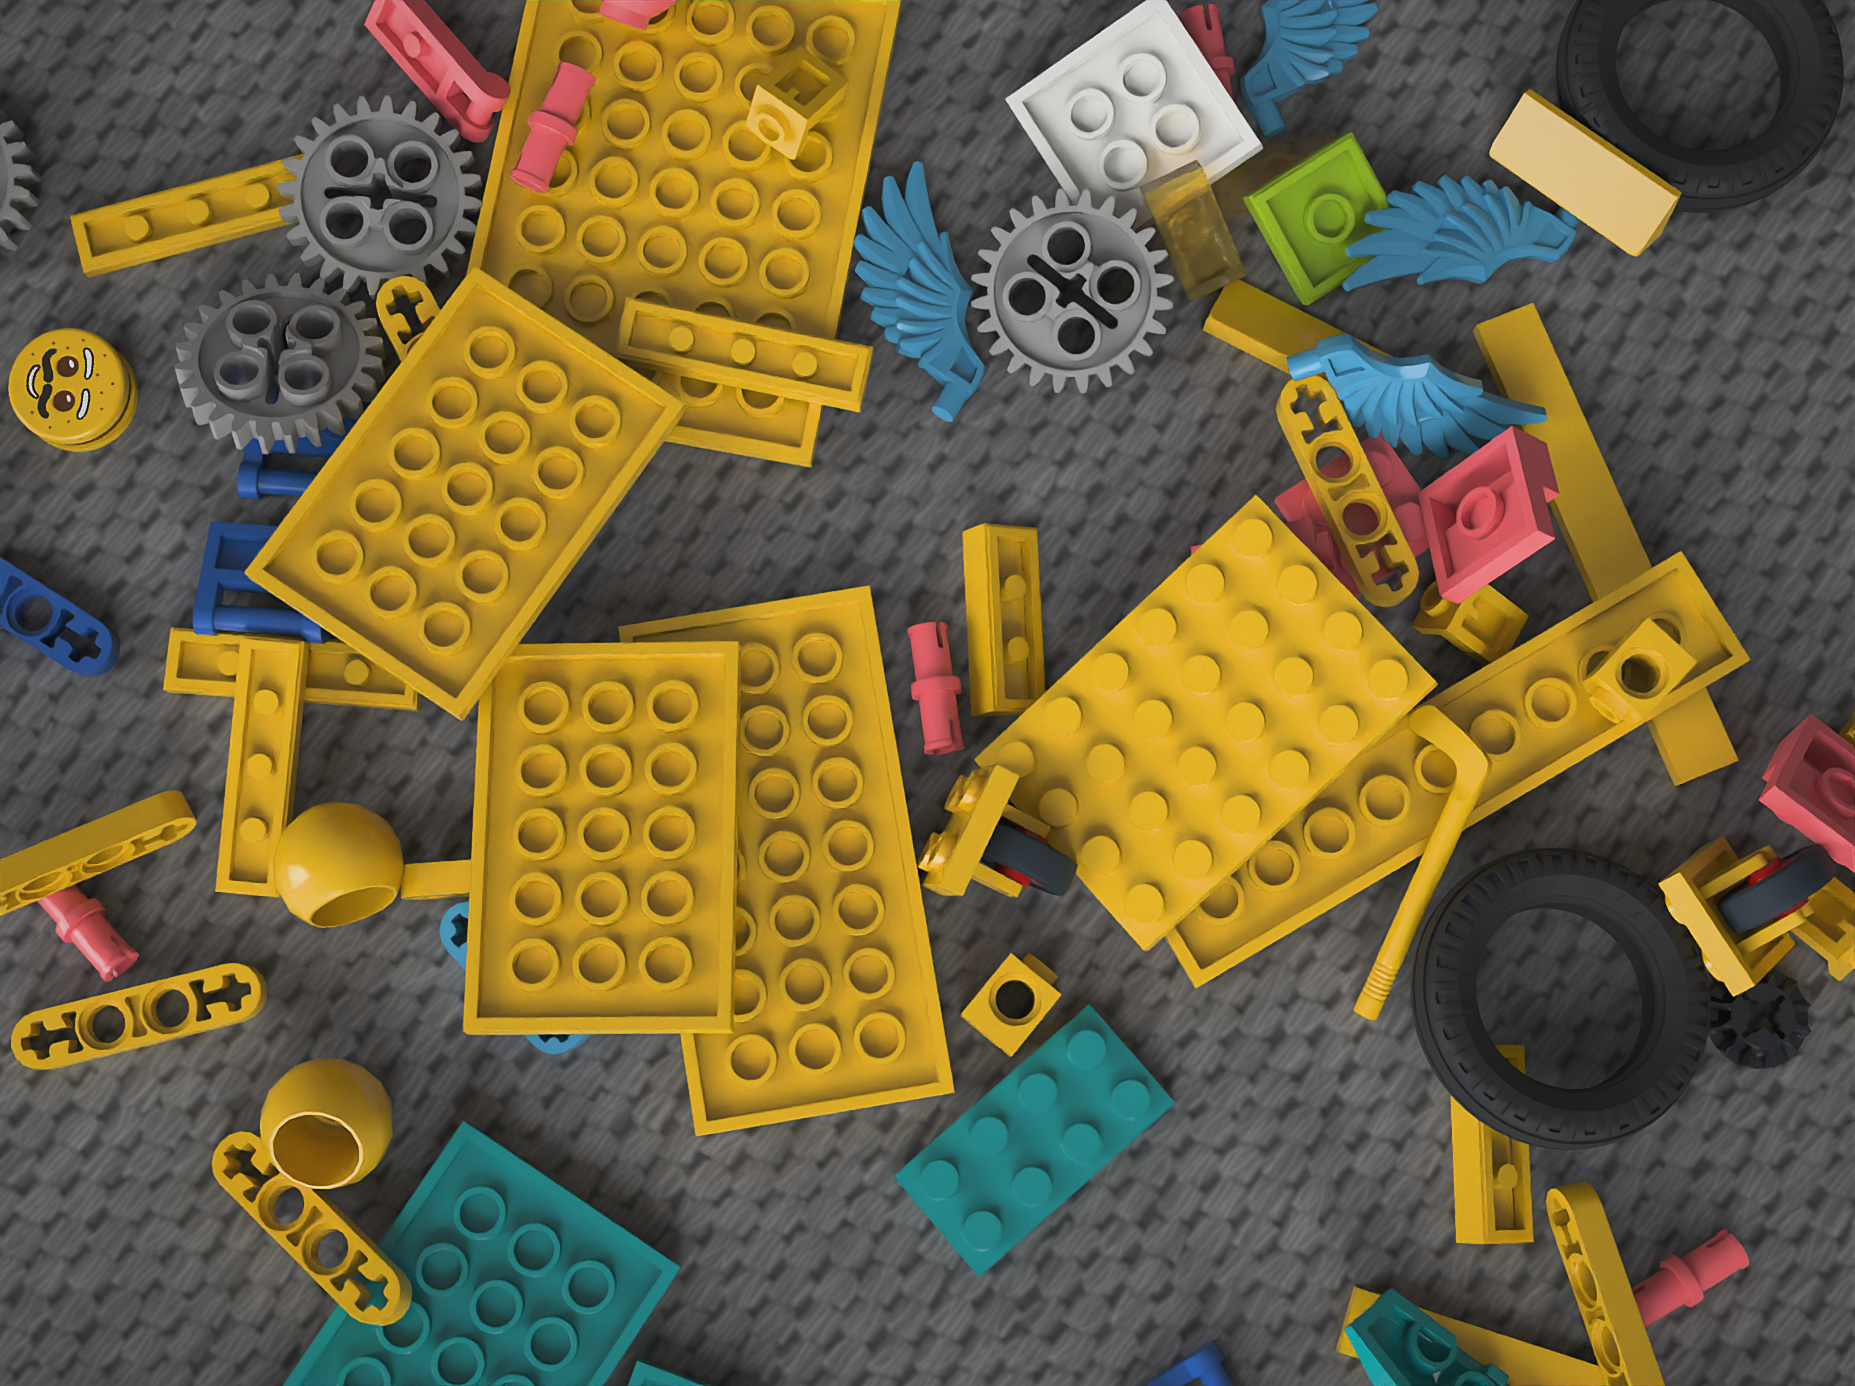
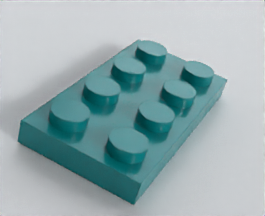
[893,1004,1176,1277]

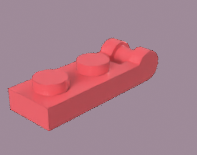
[364,0,511,143]

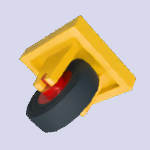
[917,764,1078,898]
[1659,835,1837,997]

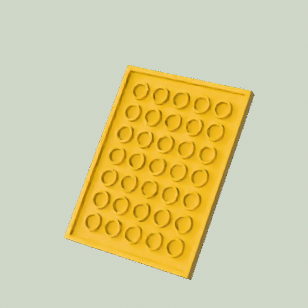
[466,0,903,468]

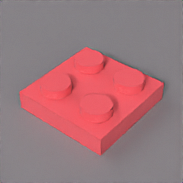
[1274,432,1430,597]

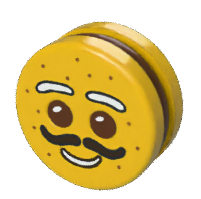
[8,328,139,452]

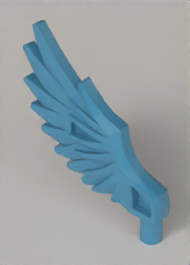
[1238,0,1378,139]
[853,161,986,422]
[1342,175,1581,292]
[1287,334,1547,460]

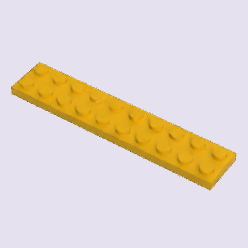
[1164,551,1751,988]

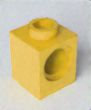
[1581,617,1698,726]
[960,953,1062,1057]

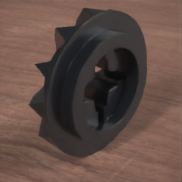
[1708,967,1812,1069]

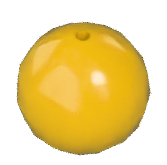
[272,802,404,928]
[260,1058,393,1189]

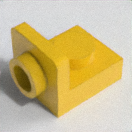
[746,46,849,160]
[1412,581,1529,667]
[1790,877,1855,981]

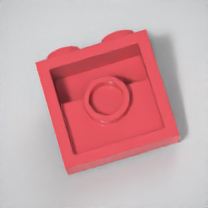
[1418,426,1560,604]
[1759,714,1855,873]

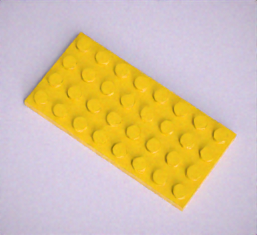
[618,585,955,1136]

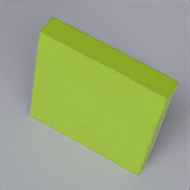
[1242,132,1393,305]

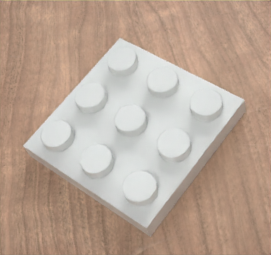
[1005,0,1263,233]

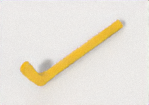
[1353,705,1493,1021]

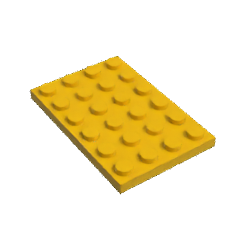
[244,266,686,721]
[974,495,1438,951]
[463,641,742,1035]

